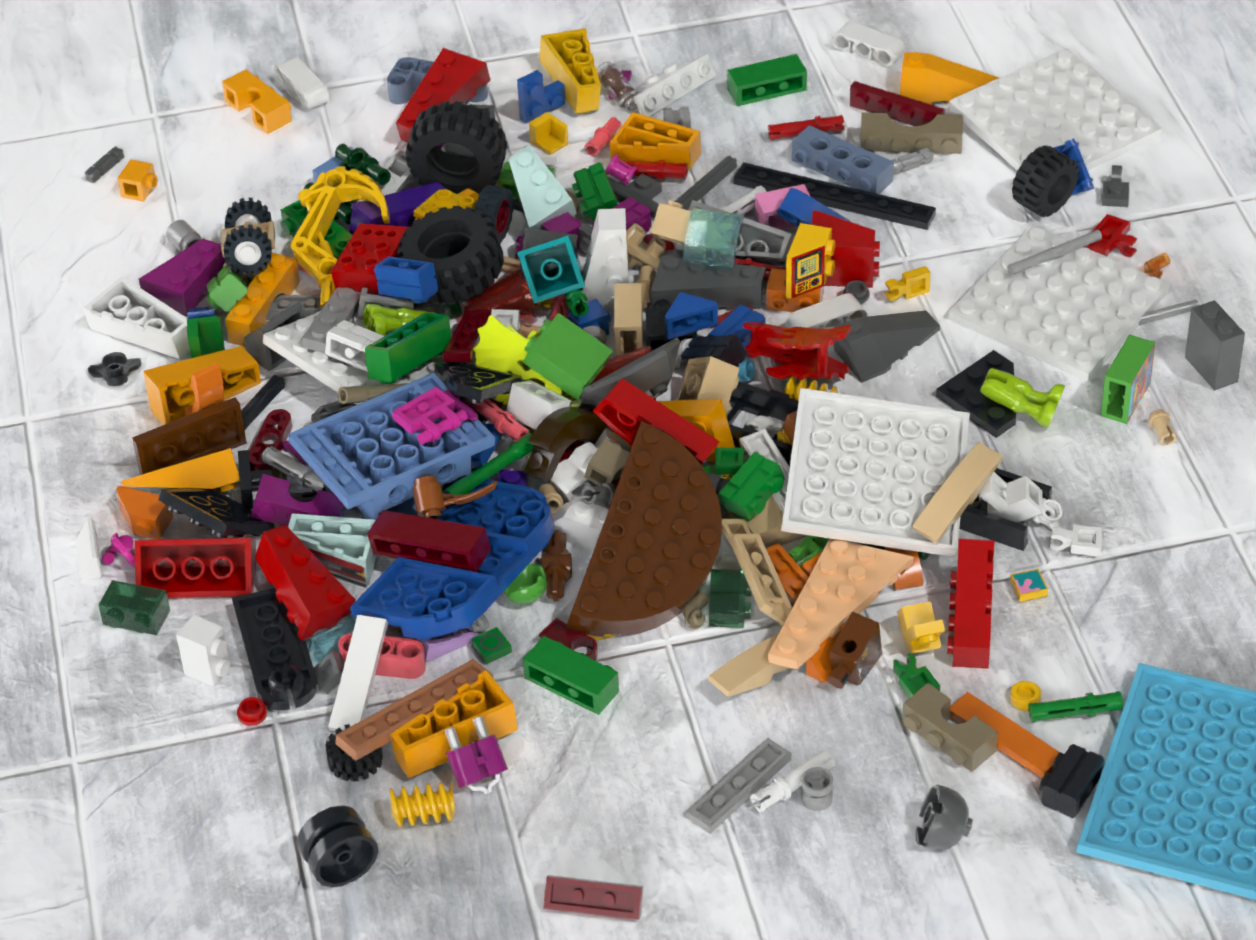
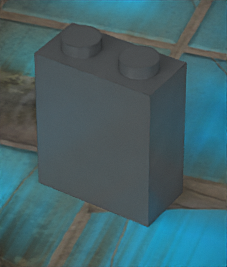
[1185,300,1245,391]

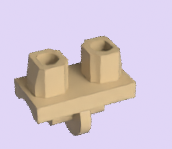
[626,223,666,270]

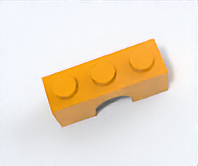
[222,69,292,134]

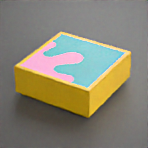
[1010,569,1048,602]

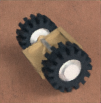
[221,197,275,277]

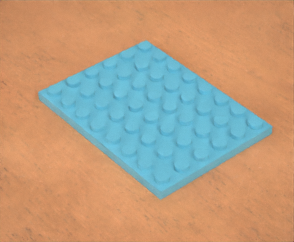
[1077,663,1256,900]

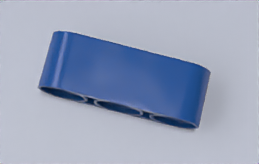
[777,188,851,227]

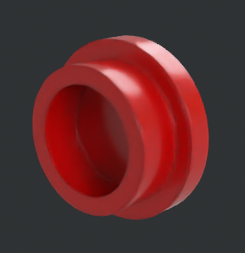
[237,697,268,726]

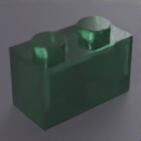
[98,580,170,635]

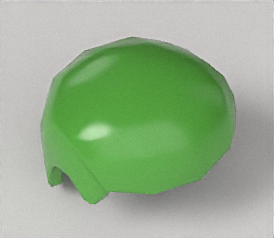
[504,563,547,604]

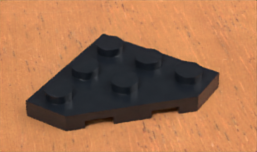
[936,350,1016,438]
[435,361,522,403]

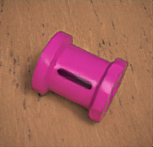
[605,154,638,186]

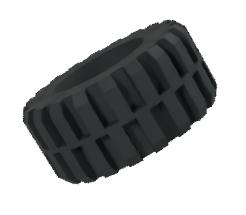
[405,101,507,194]
[397,206,504,305]

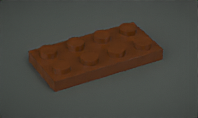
[132,397,247,475]

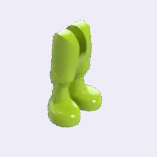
[363,304,437,336]
[980,368,1065,428]

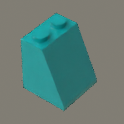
[517,235,585,304]

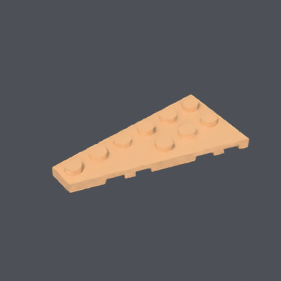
[768,539,914,669]

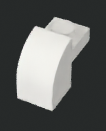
[980,472,1042,522]

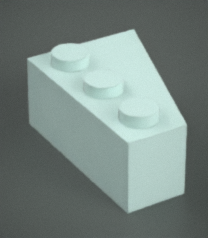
[508,145,577,230]

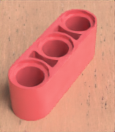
[338,633,426,679]

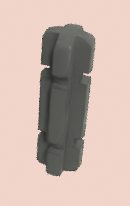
[84,146,124,183]

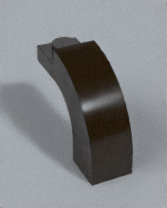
[523,407,607,483]

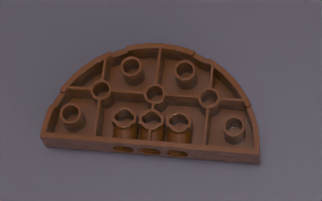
[565,421,722,637]

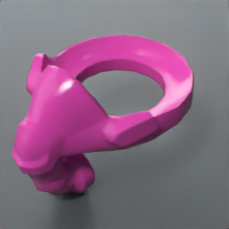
[102,533,135,567]

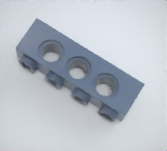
[792,125,894,194]

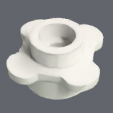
[1032,498,1063,530]

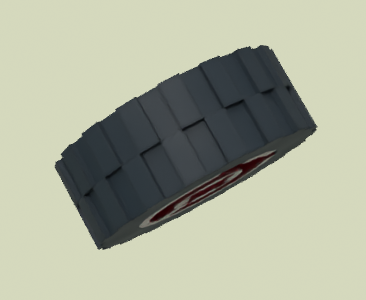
[475,185,514,243]

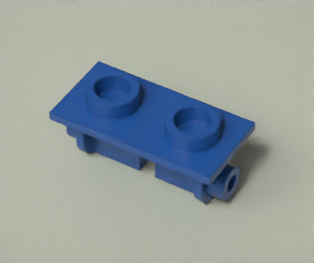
[1054,139,1094,195]

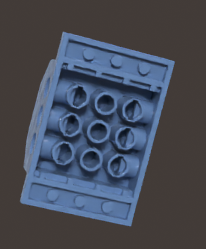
[288,373,495,520]

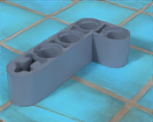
[387,57,488,105]

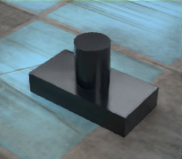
[238,450,272,509]

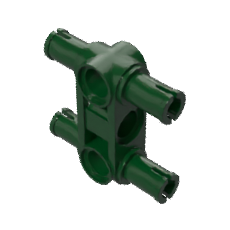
[303,144,391,225]

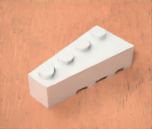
[581,208,629,311]
[83,276,190,359]

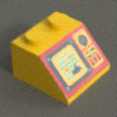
[786,223,835,299]

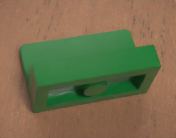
[187,316,225,358]

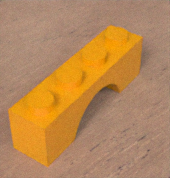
[225,253,300,347]

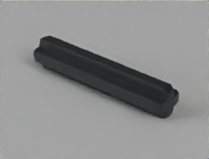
[241,375,285,430]

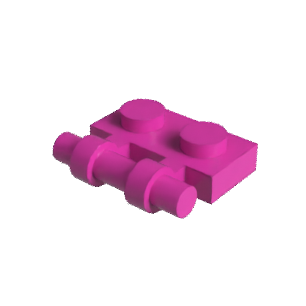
[393,386,468,445]

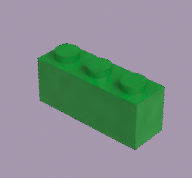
[727,54,807,106]
[523,636,619,715]

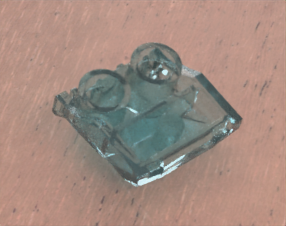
[682,209,744,267]

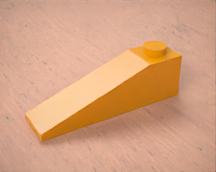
[900,52,1000,105]

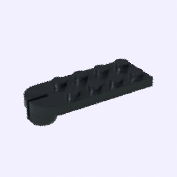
[232,588,317,710]

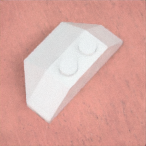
[552,496,610,551]

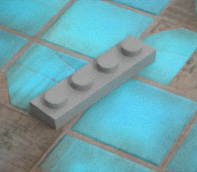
[301,287,361,353]

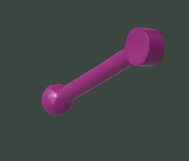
[283,441,308,466]

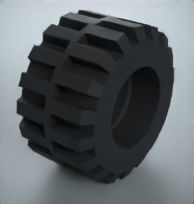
[1012,145,1079,217]

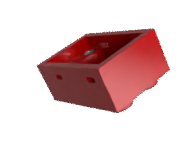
[331,223,408,297]

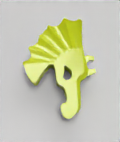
[473,316,573,406]

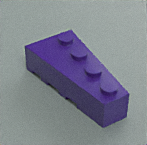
[349,182,447,235]

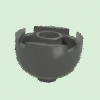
[916,784,973,850]

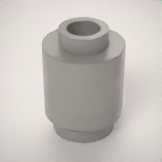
[166,220,201,252]

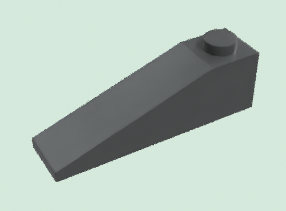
[834,310,941,382]

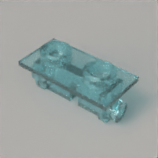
[308,615,357,662]

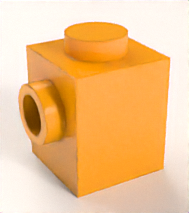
[117,159,158,202]

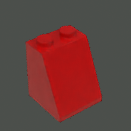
[812,211,880,288]

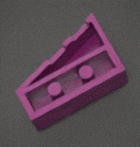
[139,239,225,317]

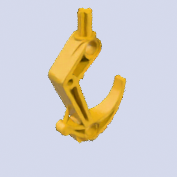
[291,166,390,308]

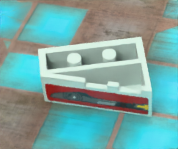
[288,514,377,585]

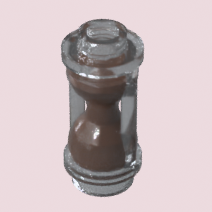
[597,61,639,111]

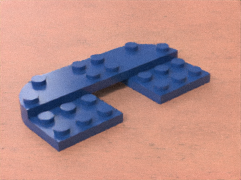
[350,480,554,641]

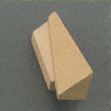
[722,519,792,627]

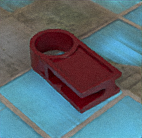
[539,618,598,661]

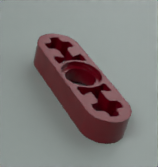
[249,409,293,471]

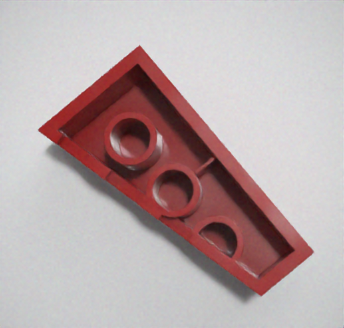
[396,48,491,143]
[593,378,720,464]
[255,525,356,641]
[947,539,994,669]

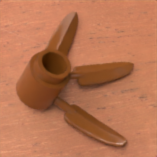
[412,476,497,519]

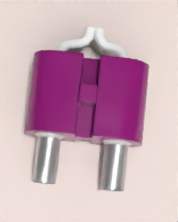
[444,716,508,794]

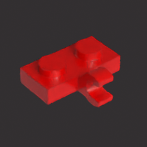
[1084,214,1137,257]

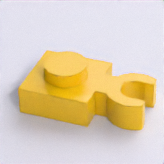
[884,266,931,301]

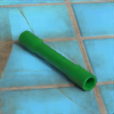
[443,433,534,505]

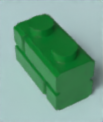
[572,162,618,222]
[718,452,785,521]

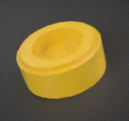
[1010,681,1041,711]

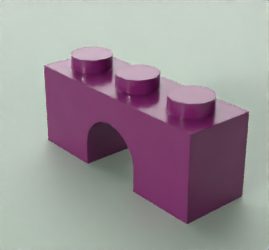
[251,474,344,526]

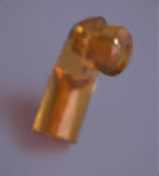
[1144,253,1170,279]

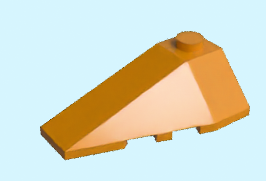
[121,448,240,492]

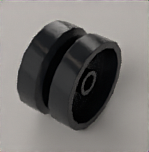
[296,805,379,888]

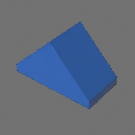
[665,292,718,339]

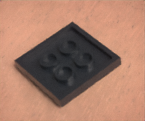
[158,489,276,538]

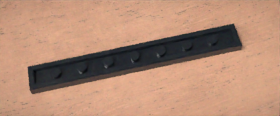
[734,162,936,230]

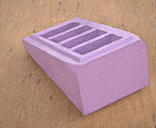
[412,627,480,662]

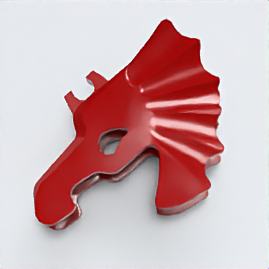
[743,322,851,381]

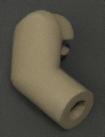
[682,592,710,628]

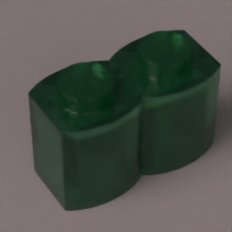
[709,569,752,628]

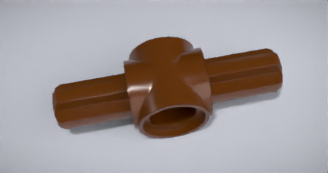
[541,530,572,602]

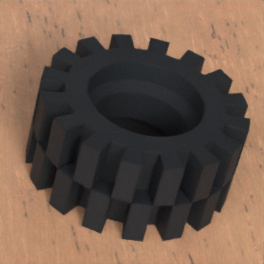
[325,723,383,782]

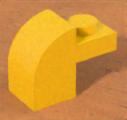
[897,601,945,654]

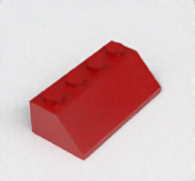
[135,537,256,599]

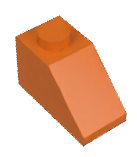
[116,486,174,539]

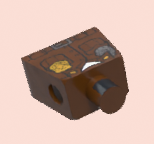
[828,611,882,689]

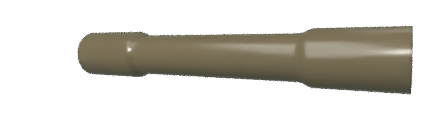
[338,381,413,404]

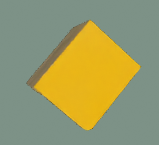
[529,112,569,155]

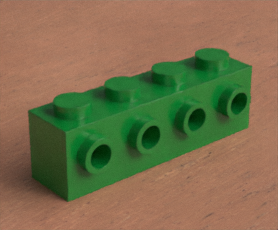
[280,200,352,260]
[365,312,451,384]

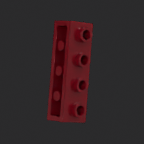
[367,510,491,572]

